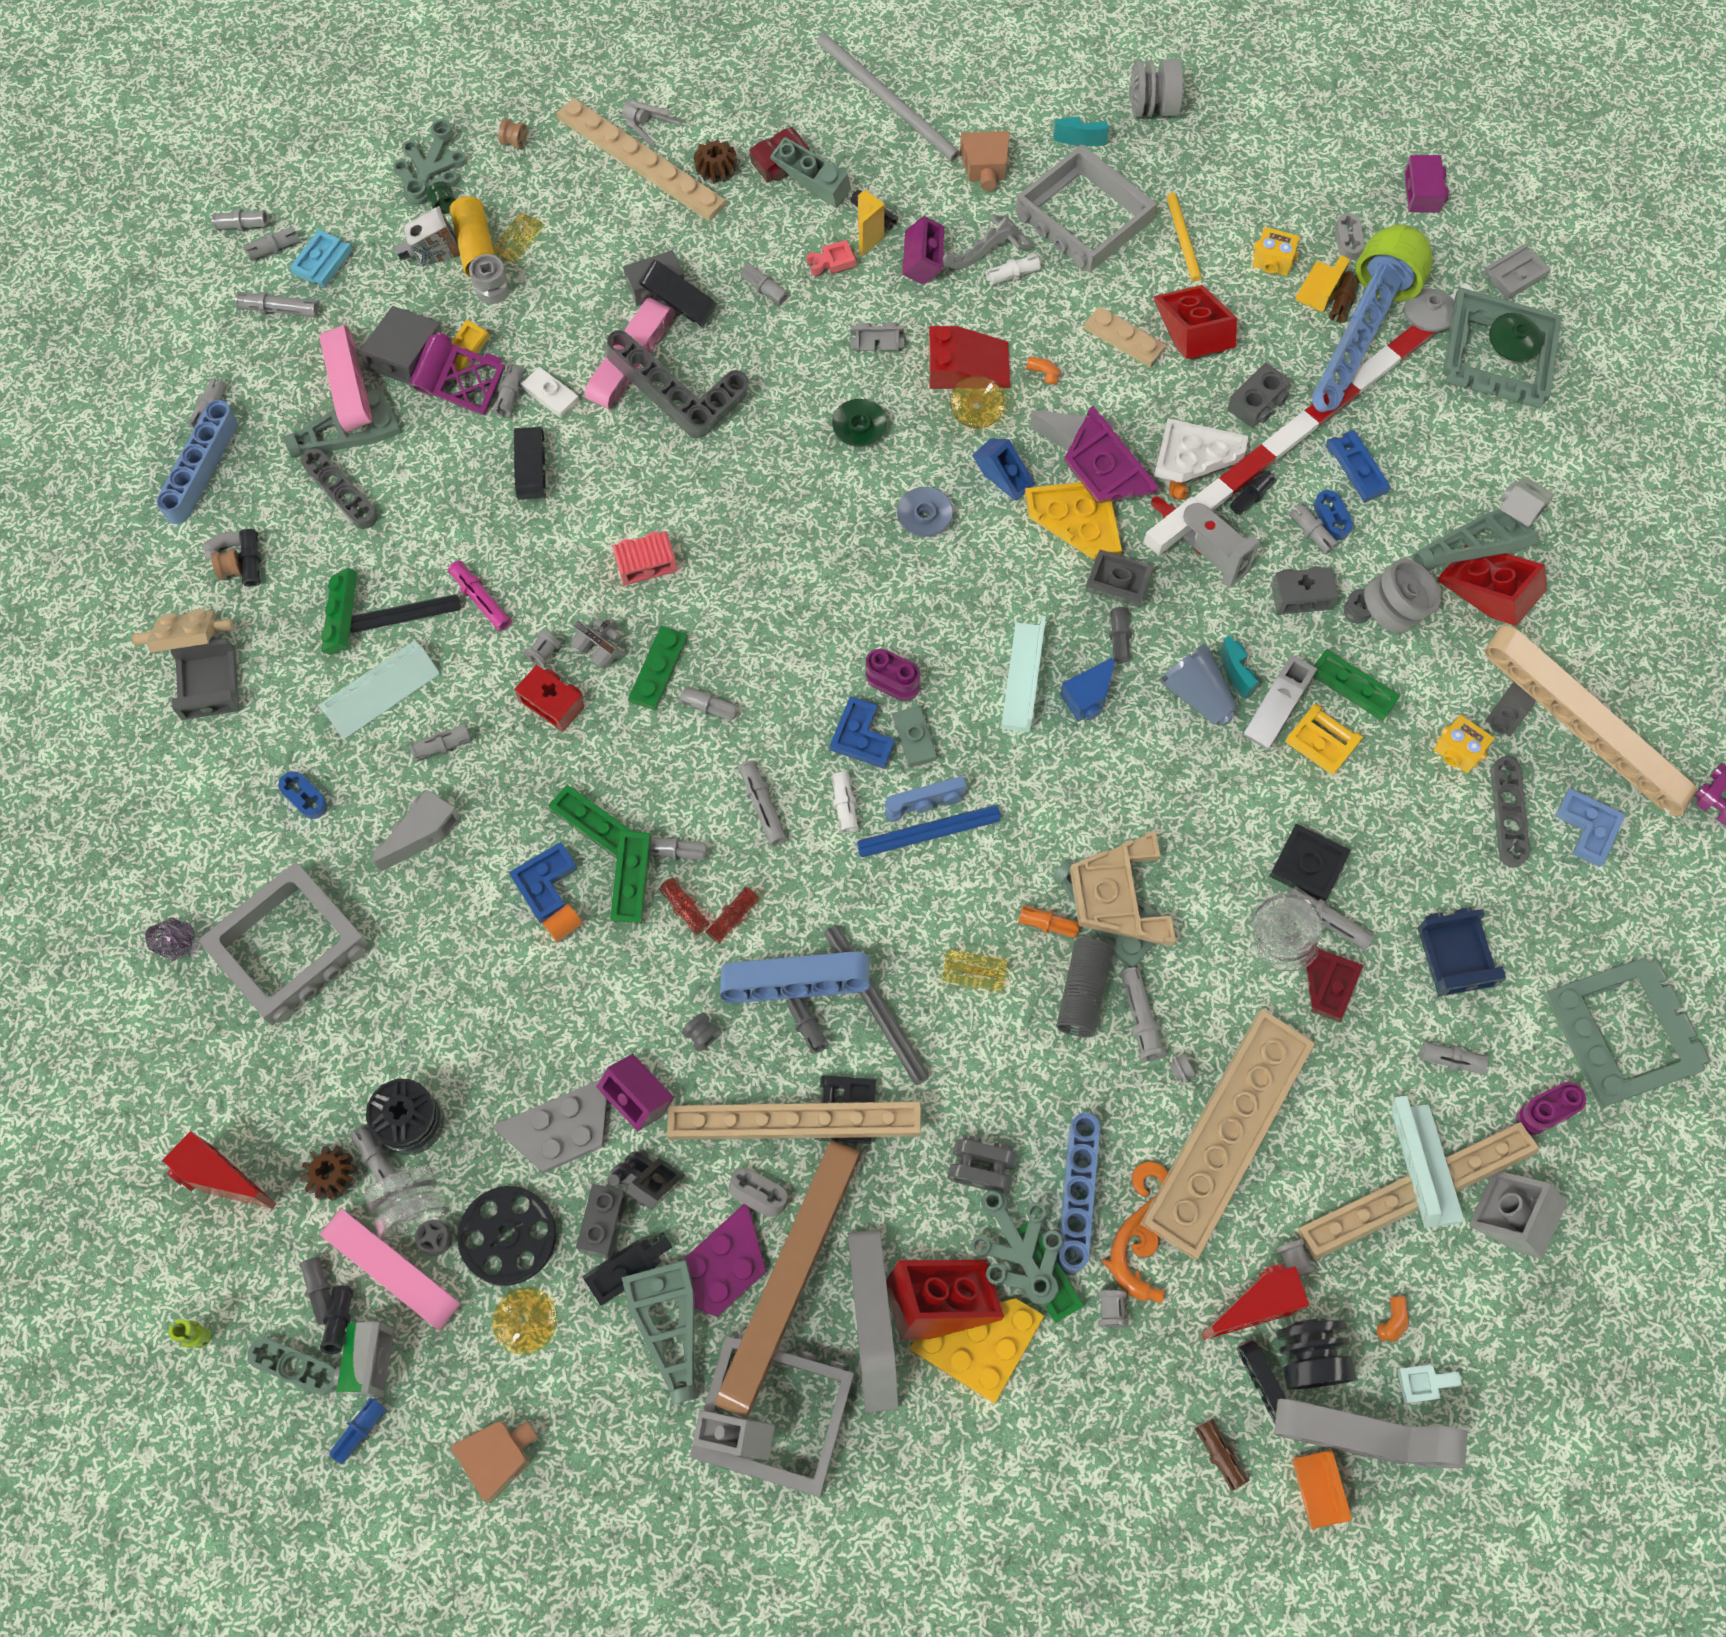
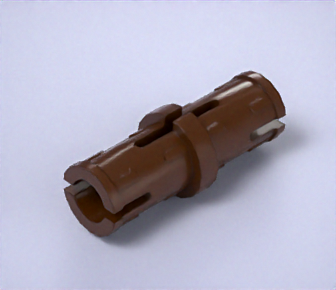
[1329,271,1360,323]
[1194,1418,1250,1491]

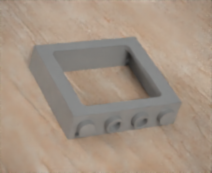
[1015,144,1157,273]
[197,861,369,1026]

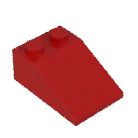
[1154,285,1237,359]
[928,326,1010,389]
[1438,545,1547,626]
[162,1131,276,1209]
[886,1260,1004,1340]
[1201,1263,1310,1341]

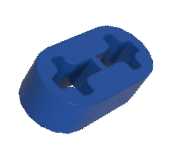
[1314,490,1353,540]
[278,771,327,819]

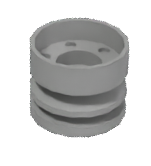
[1129,59,1183,117]

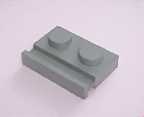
[1483,244,1551,300]

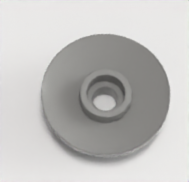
[1404,288,1454,332]

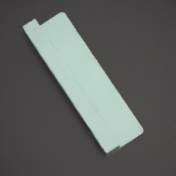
[1001,616,1046,732]
[318,641,439,738]
[1391,1096,1464,1228]

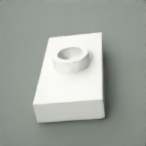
[521,367,580,418]

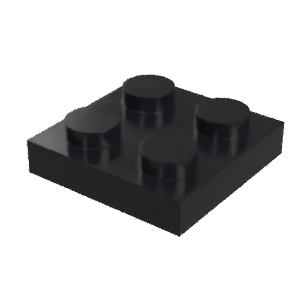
[1269,823,1351,902]

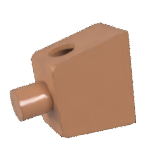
[960,131,1010,191]
[450,1420,539,1503]

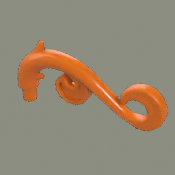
[1102,1161,1168,1304]

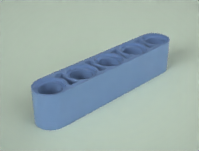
[157,400,238,524]
[720,952,870,1003]
[1057,1113,1100,1275]

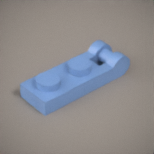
[885,776,966,822]

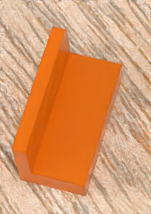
[1292,1450,1352,1529]

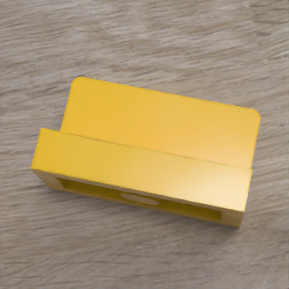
[858,190,884,256]
[1295,255,1350,312]

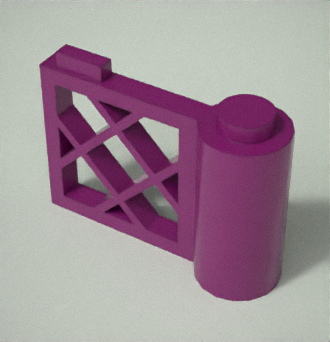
[409,332,505,415]

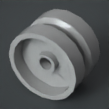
[1364,559,1441,633]

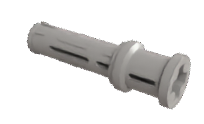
[1121,967,1167,1062]

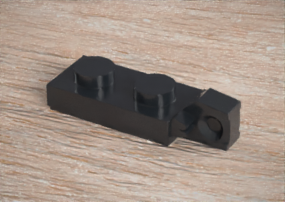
[582,1232,672,1306]

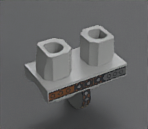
[570,618,626,669]

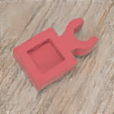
[806,240,856,276]

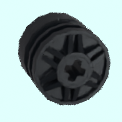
[366,1079,444,1155]
[1276,1318,1358,1390]

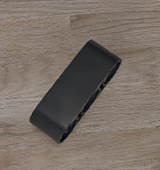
[638,259,717,327]
[514,426,546,500]

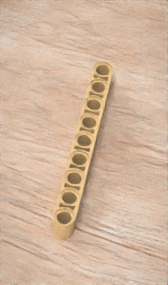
[1484,625,1697,816]

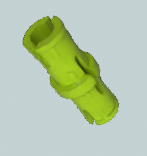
[168,1319,211,1349]

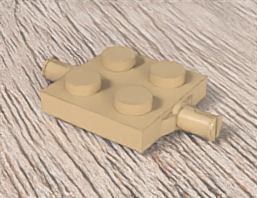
[132,609,234,653]

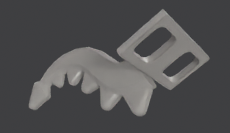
[942,215,1035,269]

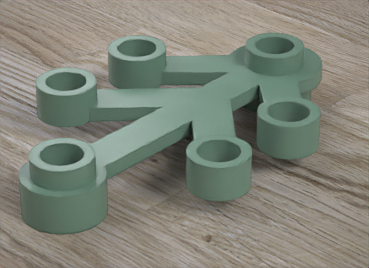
[393,119,467,204]
[971,1189,1064,1305]

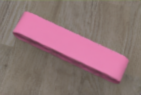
[584,297,675,410]
[319,324,372,432]
[319,1208,461,1331]

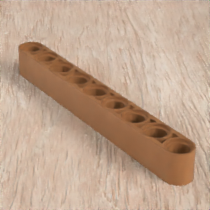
[715,1140,861,1419]

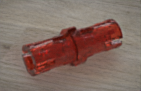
[659,878,710,936]
[705,887,759,944]

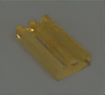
[493,212,543,264]
[941,950,1007,992]

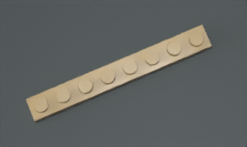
[556,98,726,222]
[667,1102,921,1140]
[1298,1122,1539,1260]

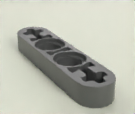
[301,448,377,529]
[1491,756,1530,868]

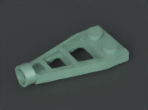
[283,387,401,457]
[1414,509,1538,571]
[1052,859,1161,968]
[622,1260,699,1405]

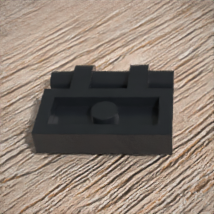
[608,1150,685,1210]

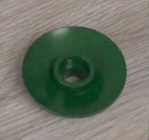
[1489,313,1542,362]
[832,399,887,447]

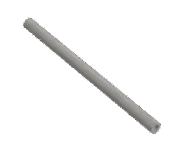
[817,33,960,162]

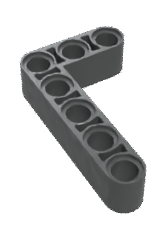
[606,330,749,438]

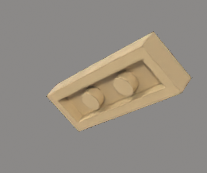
[1084,306,1166,368]

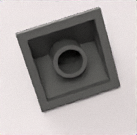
[1086,550,1154,608]

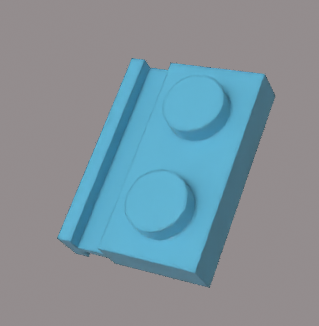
[290,230,353,288]

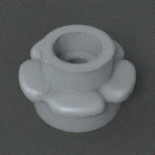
[1169,1053,1196,1083]

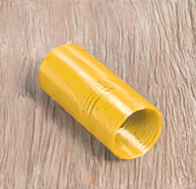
[450,196,495,278]

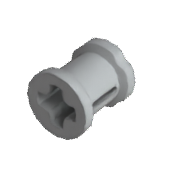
[523,630,561,668]
[1276,1239,1316,1277]
[1098,1290,1128,1328]

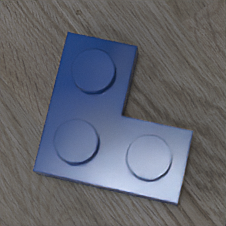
[830,696,895,769]
[509,842,577,924]

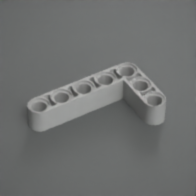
[848,1229,898,1413]
[1274,1399,1468,1468]

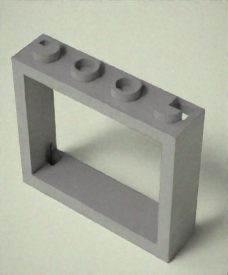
[689,1332,854,1497]

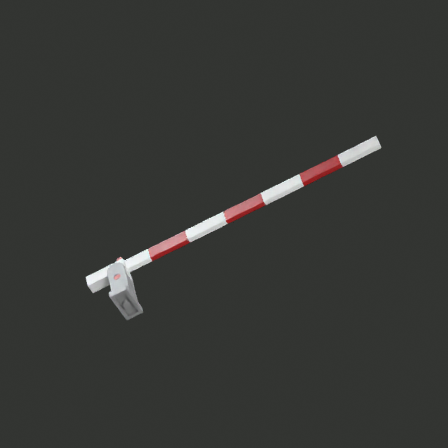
[1144,283,1477,588]

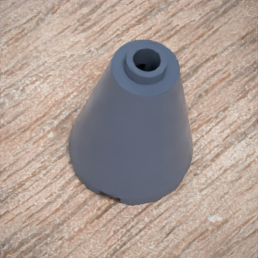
[1159,643,1237,726]

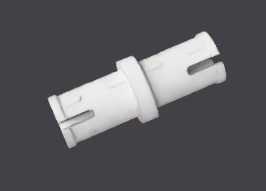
[986,254,1041,286]
[831,772,859,834]

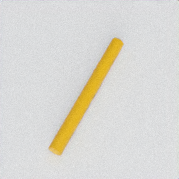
[1166,193,1202,282]

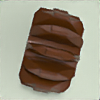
[694,138,738,184]
[300,1146,357,1201]

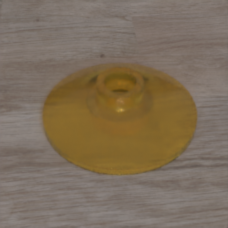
[950,376,1004,429]
[492,1287,558,1355]

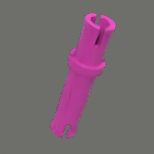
[447,560,512,632]

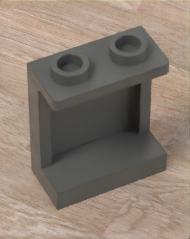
[360,306,442,384]
[170,638,240,720]

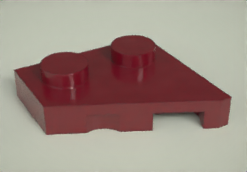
[1304,944,1363,1023]

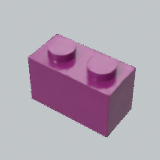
[1404,155,1449,213]
[902,216,945,284]
[596,1053,675,1132]

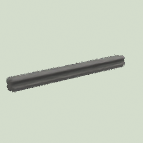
[825,925,929,1085]

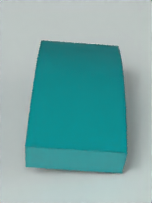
[1053,116,1109,146]
[1220,635,1259,700]

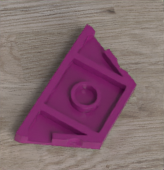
[1064,406,1159,503]
[682,1204,766,1318]

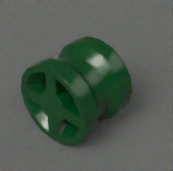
[426,181,456,215]

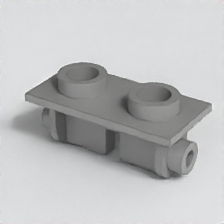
[850,322,904,352]

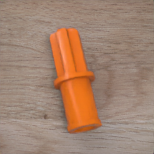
[1018,904,1080,938]

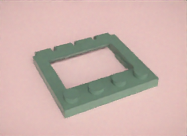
[1442,287,1562,409]
[1544,957,1711,1108]

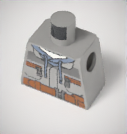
[395,206,460,267]

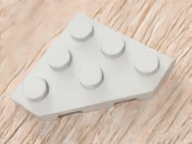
[1154,418,1248,483]

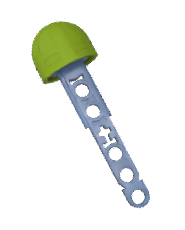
[1312,224,1433,412]

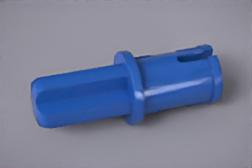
[329,1397,387,1464]

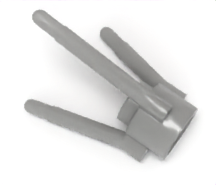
[622,99,682,147]

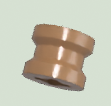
[498,118,527,149]
[211,548,242,580]

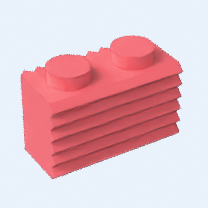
[612,531,678,586]

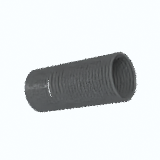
[1056,938,1113,1038]

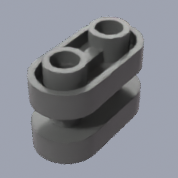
[947,1135,1018,1194]

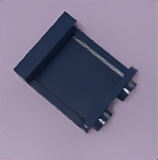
[1417,907,1506,997]

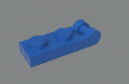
[1326,430,1391,503]

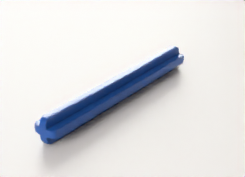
[857,805,1001,857]

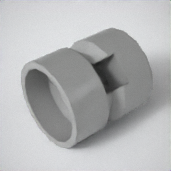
[469,254,510,304]

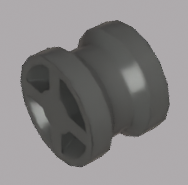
[1343,589,1371,624]
[682,1012,721,1052]
[415,1220,452,1256]

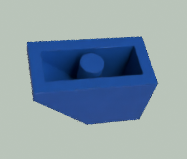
[972,438,1035,501]
[1060,658,1115,722]

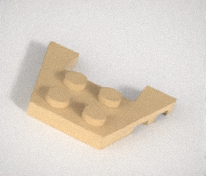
[1070,831,1176,946]

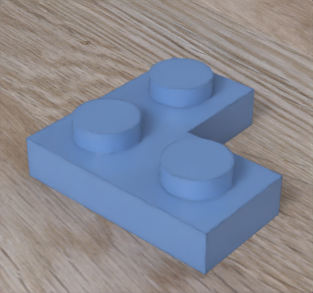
[1555,788,1625,867]

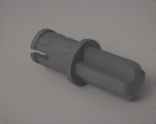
[1109,607,1132,664]
[787,997,829,1054]
[299,1257,331,1325]

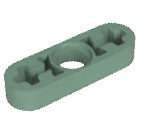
[247,1338,337,1395]

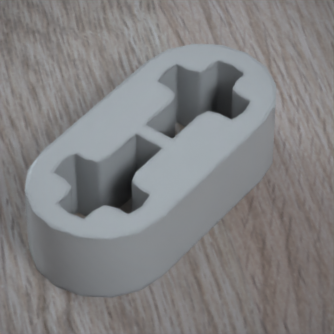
[1335,213,1364,260]
[728,1168,787,1217]

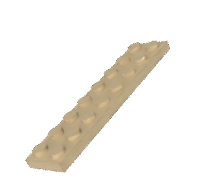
[1140,1009,1315,1259]

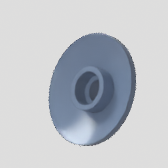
[897,487,953,537]

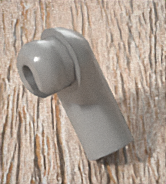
[202,531,240,559]

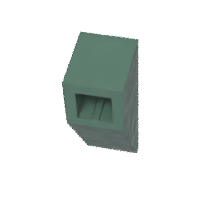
[770,137,851,209]

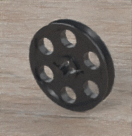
[457,1186,556,1286]

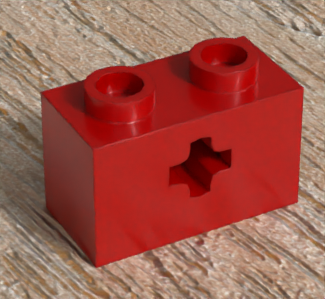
[514,664,585,732]

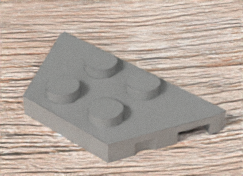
[493,1080,607,1173]

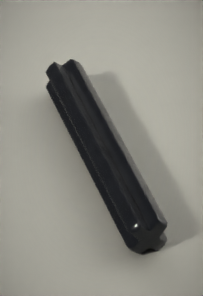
[350,594,461,633]

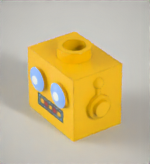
[1252,227,1300,276]
[1433,714,1495,774]

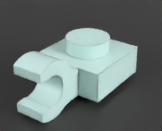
[1397,1364,1462,1404]

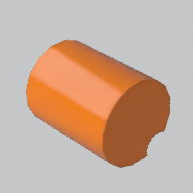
[542,904,583,943]

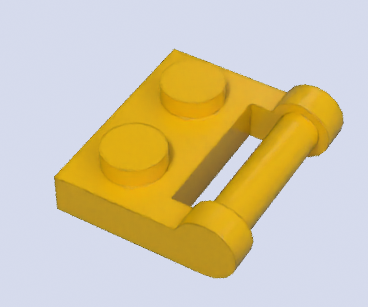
[1285,703,1364,776]

